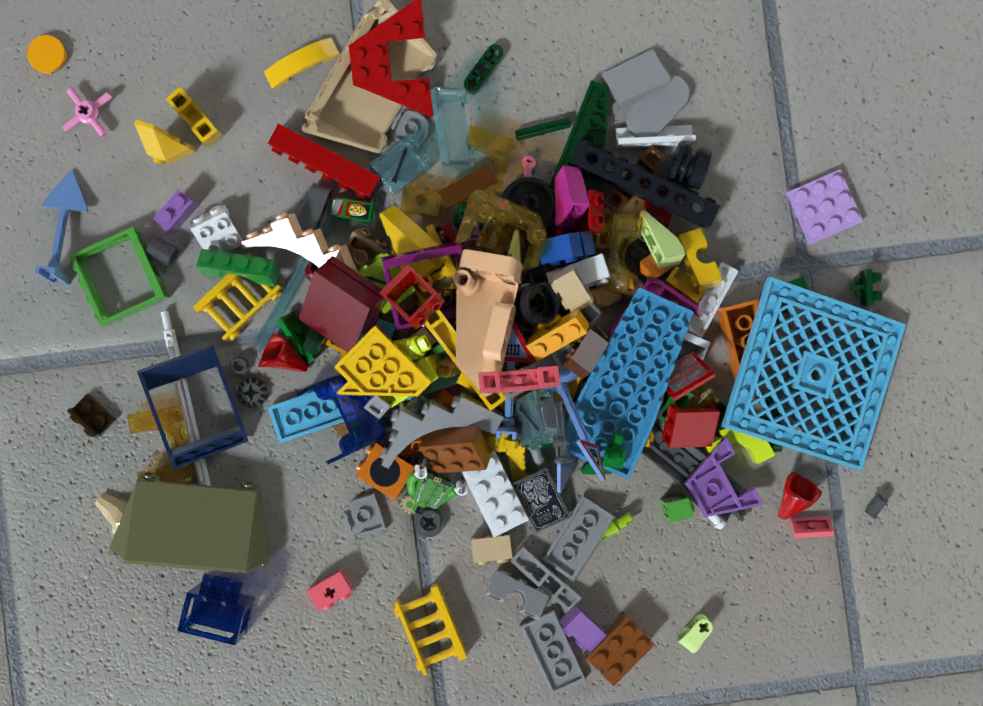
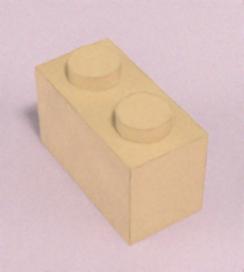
[551,264,593,312]
[471,533,512,565]

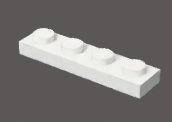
[688,262,738,338]

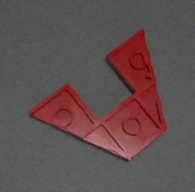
[348,0,434,117]

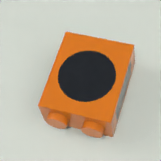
[356,442,415,500]

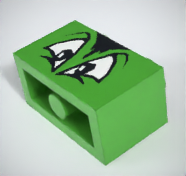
[660,494,695,523]

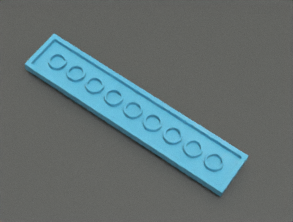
[268,351,460,444]

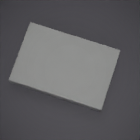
[602,49,671,107]

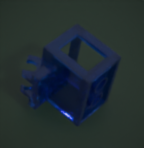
[177,573,255,645]

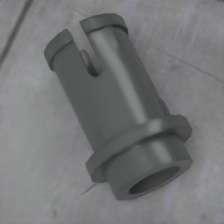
[864,494,889,519]

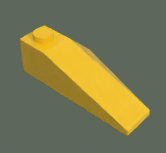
[379,205,448,284]

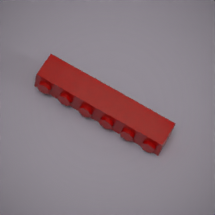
[267,123,382,200]

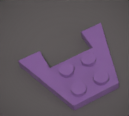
[684,437,764,517]

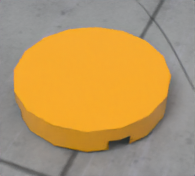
[27,35,67,74]

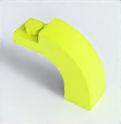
[703,427,775,464]

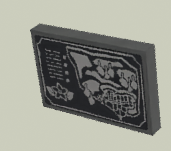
[511,466,570,533]

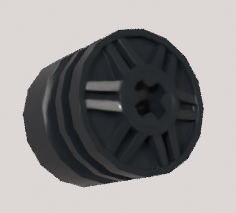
[667,141,712,190]
[514,283,560,324]

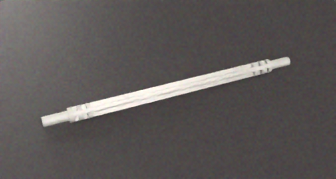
[161,311,211,486]

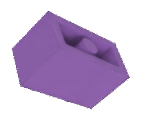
[153,189,199,234]
[560,604,607,652]

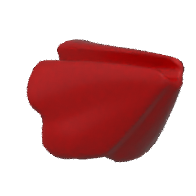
[258,334,309,372]
[777,471,822,520]

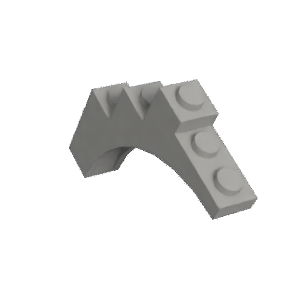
[380,392,504,469]

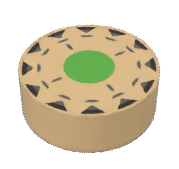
[400,495,415,514]

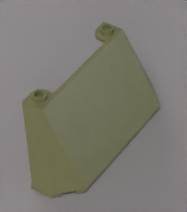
[109,472,271,574]

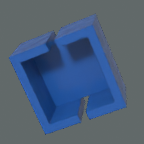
[537,231,596,267]

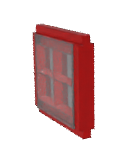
[666,352,716,401]

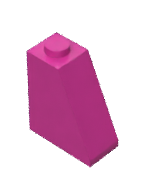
[555,165,590,228]

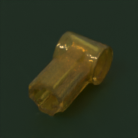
[436,356,461,378]

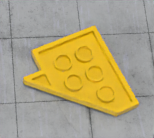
[334,325,433,396]

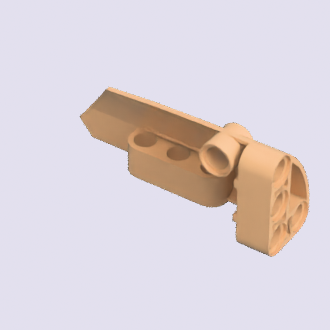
[453,249,523,397]

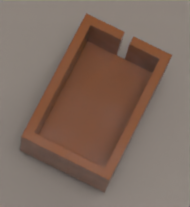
[419,426,492,473]
[584,612,655,686]

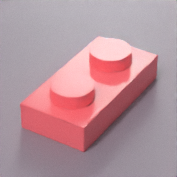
[790,516,834,538]

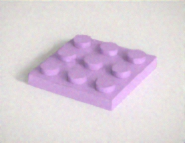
[786,170,863,245]

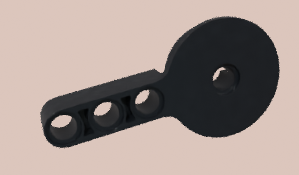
[500,177,555,283]

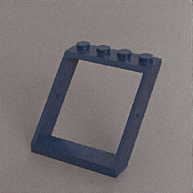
[137,345,249,469]

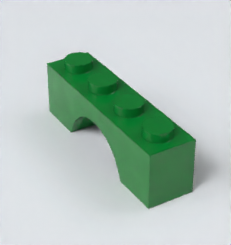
[196,249,281,287]

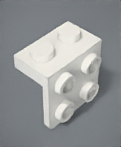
[191,204,243,252]

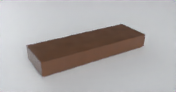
[438,164,498,209]

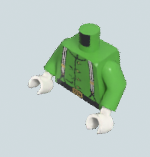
[406,465,468,515]

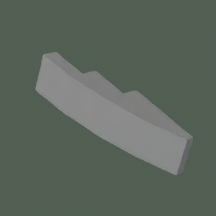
[511,547,582,611]

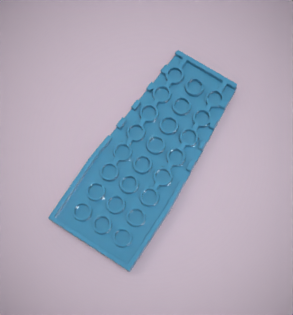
[566,288,694,480]

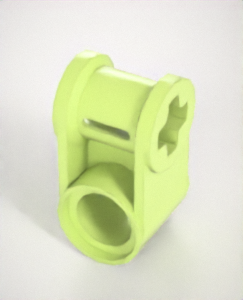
[677,614,713,653]

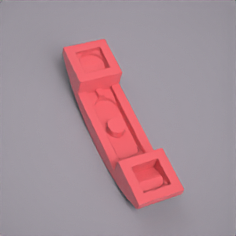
[478,366,561,393]

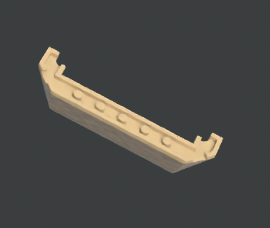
[302,0,437,154]

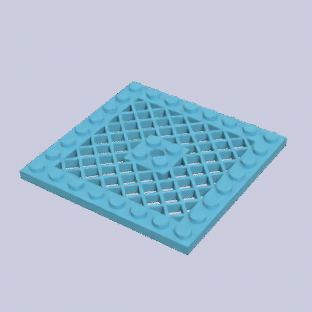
[721,277,906,471]

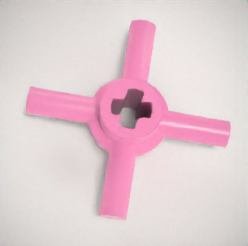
[61,87,112,137]

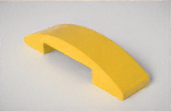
[264,38,340,89]

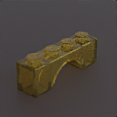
[604,214,643,294]

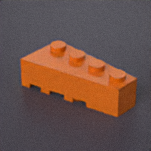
[717,299,760,382]

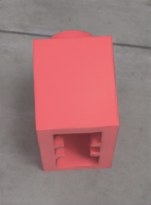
[307,568,354,611]

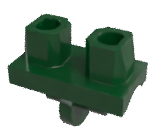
[849,269,883,305]

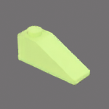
[636,210,686,269]

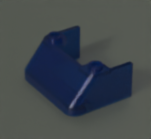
[296,373,386,464]

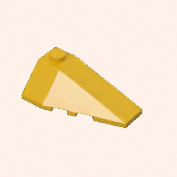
[134,119,196,165]

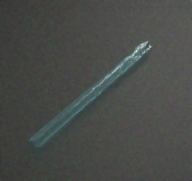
[252,216,336,351]

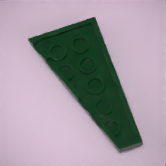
[549,80,609,195]

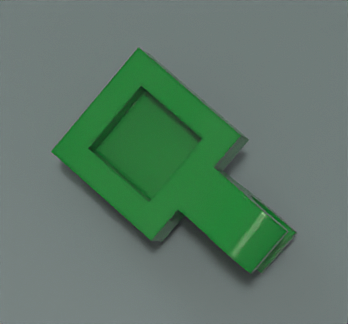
[602,432,626,469]

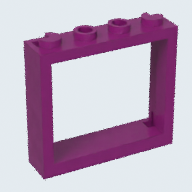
[381,241,468,330]

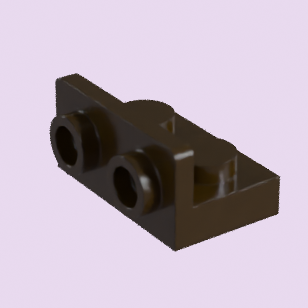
[67,394,116,437]

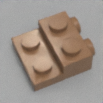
[346,228,390,271]

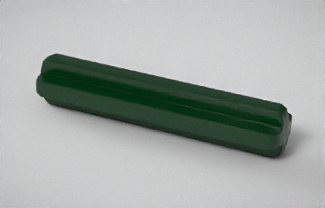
[515,117,571,141]

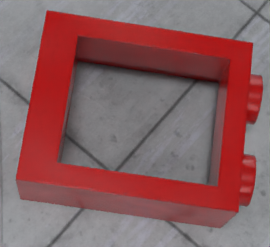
[379,264,445,330]

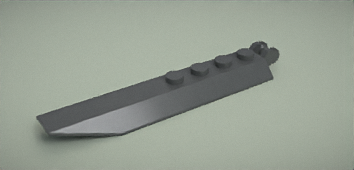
[641,418,753,522]

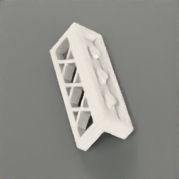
[615,125,696,149]

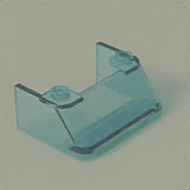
[430,87,477,175]

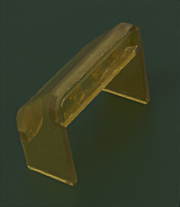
[455,189,547,271]

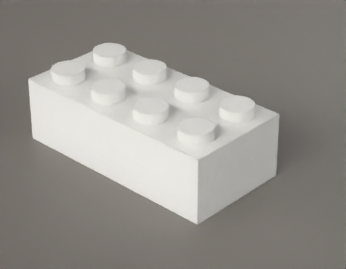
[462,451,529,537]

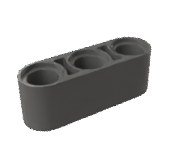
[298,183,332,231]

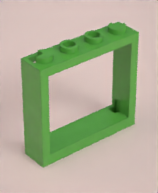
[69,227,170,326]

